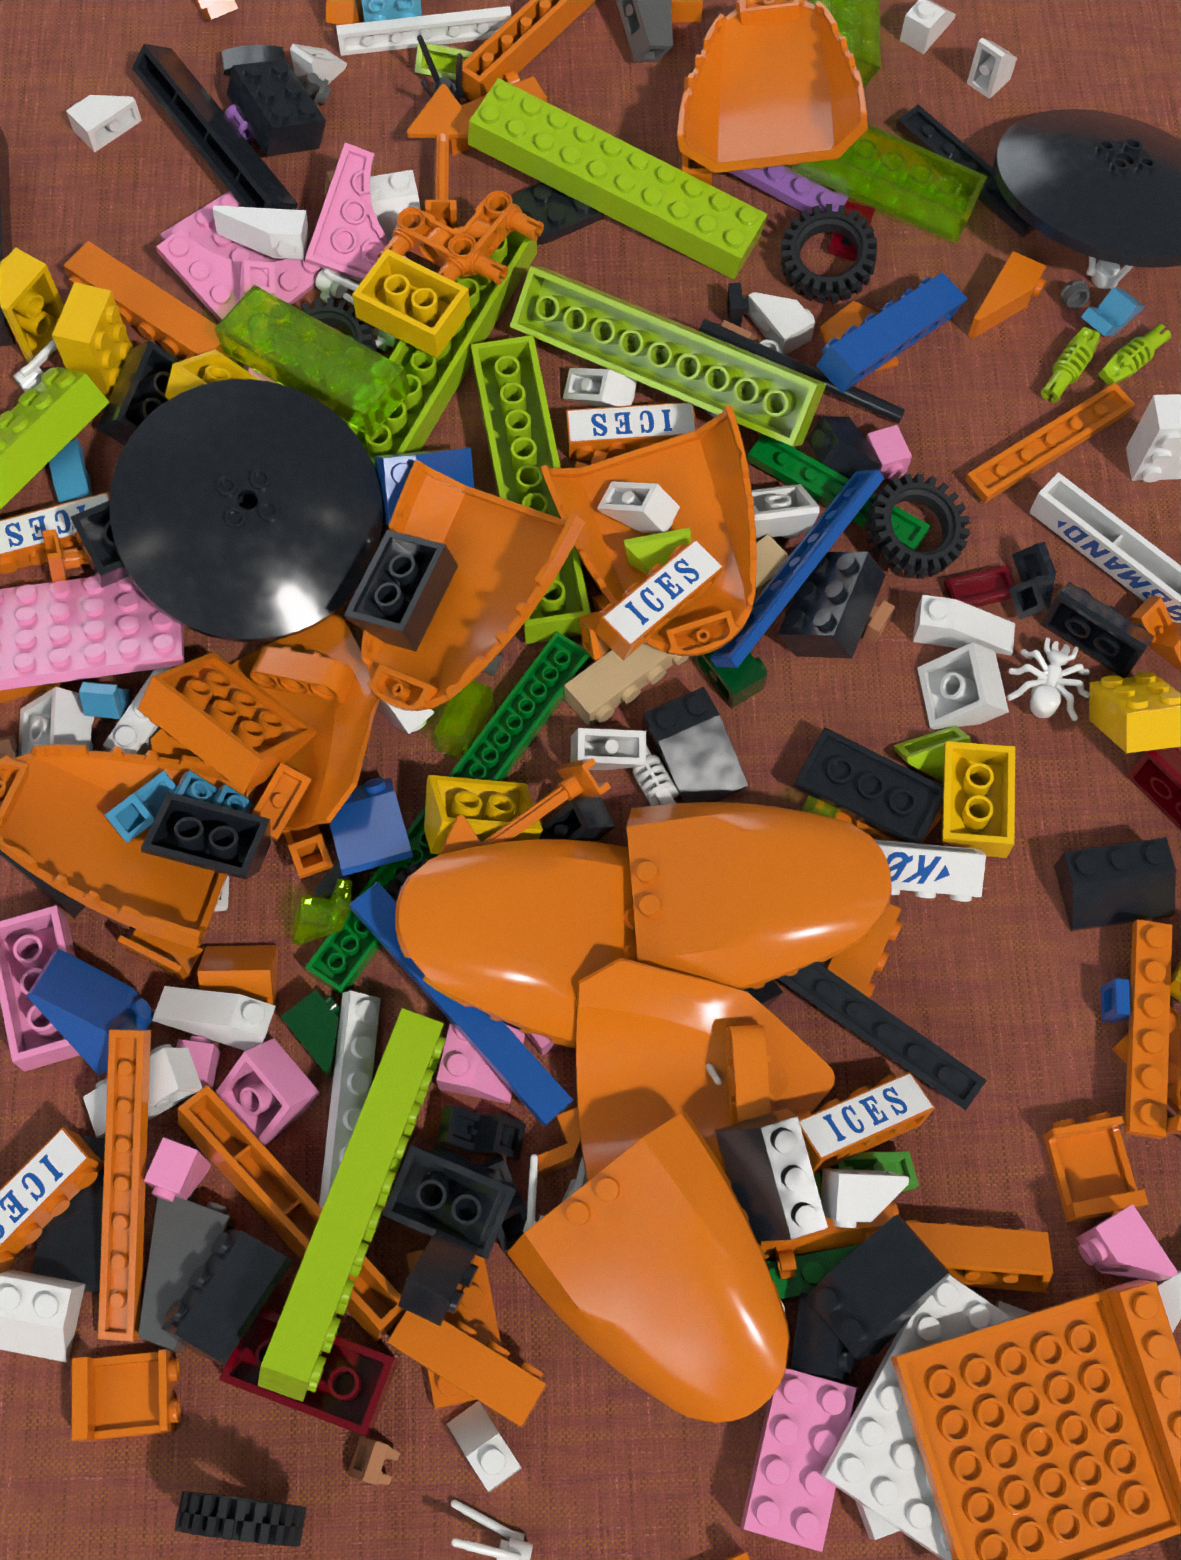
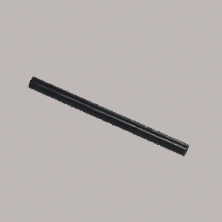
[699,318,905,424]

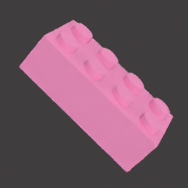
[0,905,80,1072]
[740,1369,856,1552]

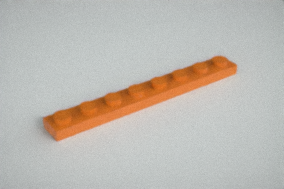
[98,1029,151,1342]

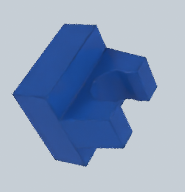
[1100,978,1130,1023]

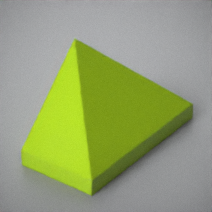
[415,42,473,80]
[624,528,692,574]
[894,725,971,783]

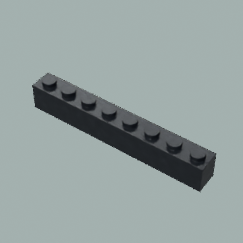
[132,44,298,210]

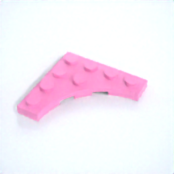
[305,143,408,282]
[156,228,324,345]

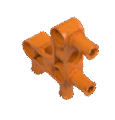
[377,191,544,285]

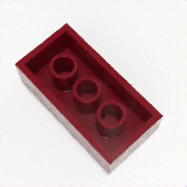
[219,1308,399,1438]

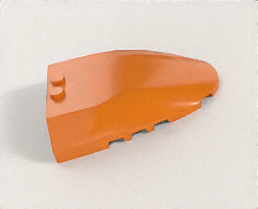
[677,0,868,173]
[541,404,757,656]
[361,460,585,711]
[0,744,257,949]
[627,802,892,990]
[395,839,638,1049]
[507,1112,790,1423]

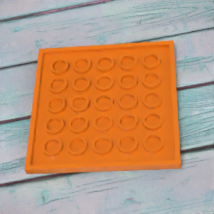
[891,1291,1181,1560]

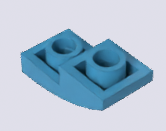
[49,438,92,504]
[174,770,254,813]

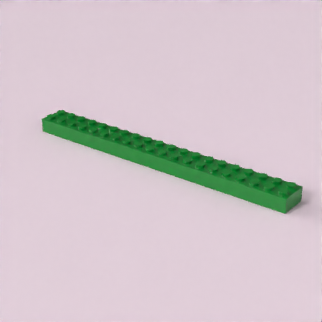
[305,631,591,996]

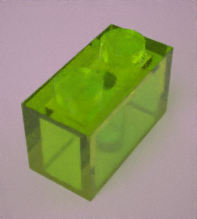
[433,681,494,759]

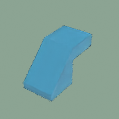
[1081,287,1145,337]
[79,682,132,719]
[105,770,177,843]

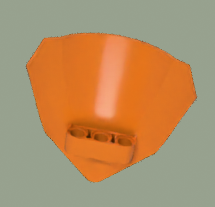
[150,614,380,830]
[576,958,835,1182]

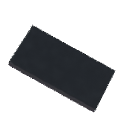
[793,727,944,844]
[32,1136,105,1293]

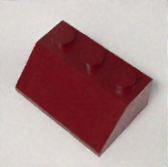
[1127,747,1181,830]

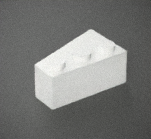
[1126,394,1181,482]

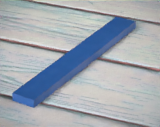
[710,470,884,668]
[349,882,573,1127]

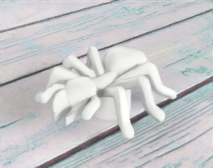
[1006,638,1090,721]

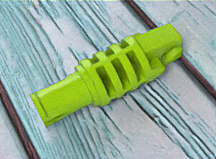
[1098,324,1171,386]
[1041,327,1100,403]

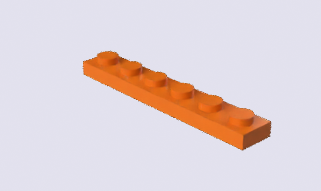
[965,383,1135,503]
[1125,919,1172,1139]

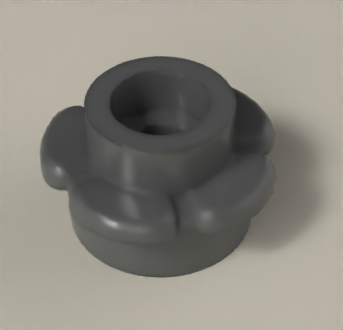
[1060,279,1090,309]

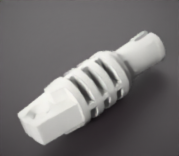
[632,745,679,806]

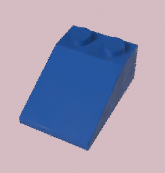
[374,447,474,525]
[330,778,413,876]
[26,949,155,1075]

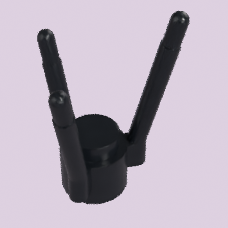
[417,35,464,102]

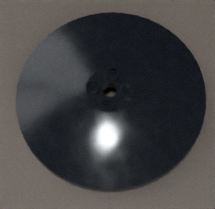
[993,109,1181,268]
[109,379,383,642]

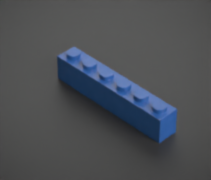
[816,272,968,393]

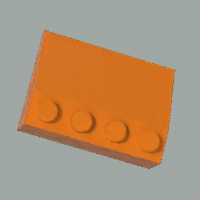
[137,652,317,792]

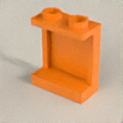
[1043,1112,1149,1223]
[72,1349,181,1442]

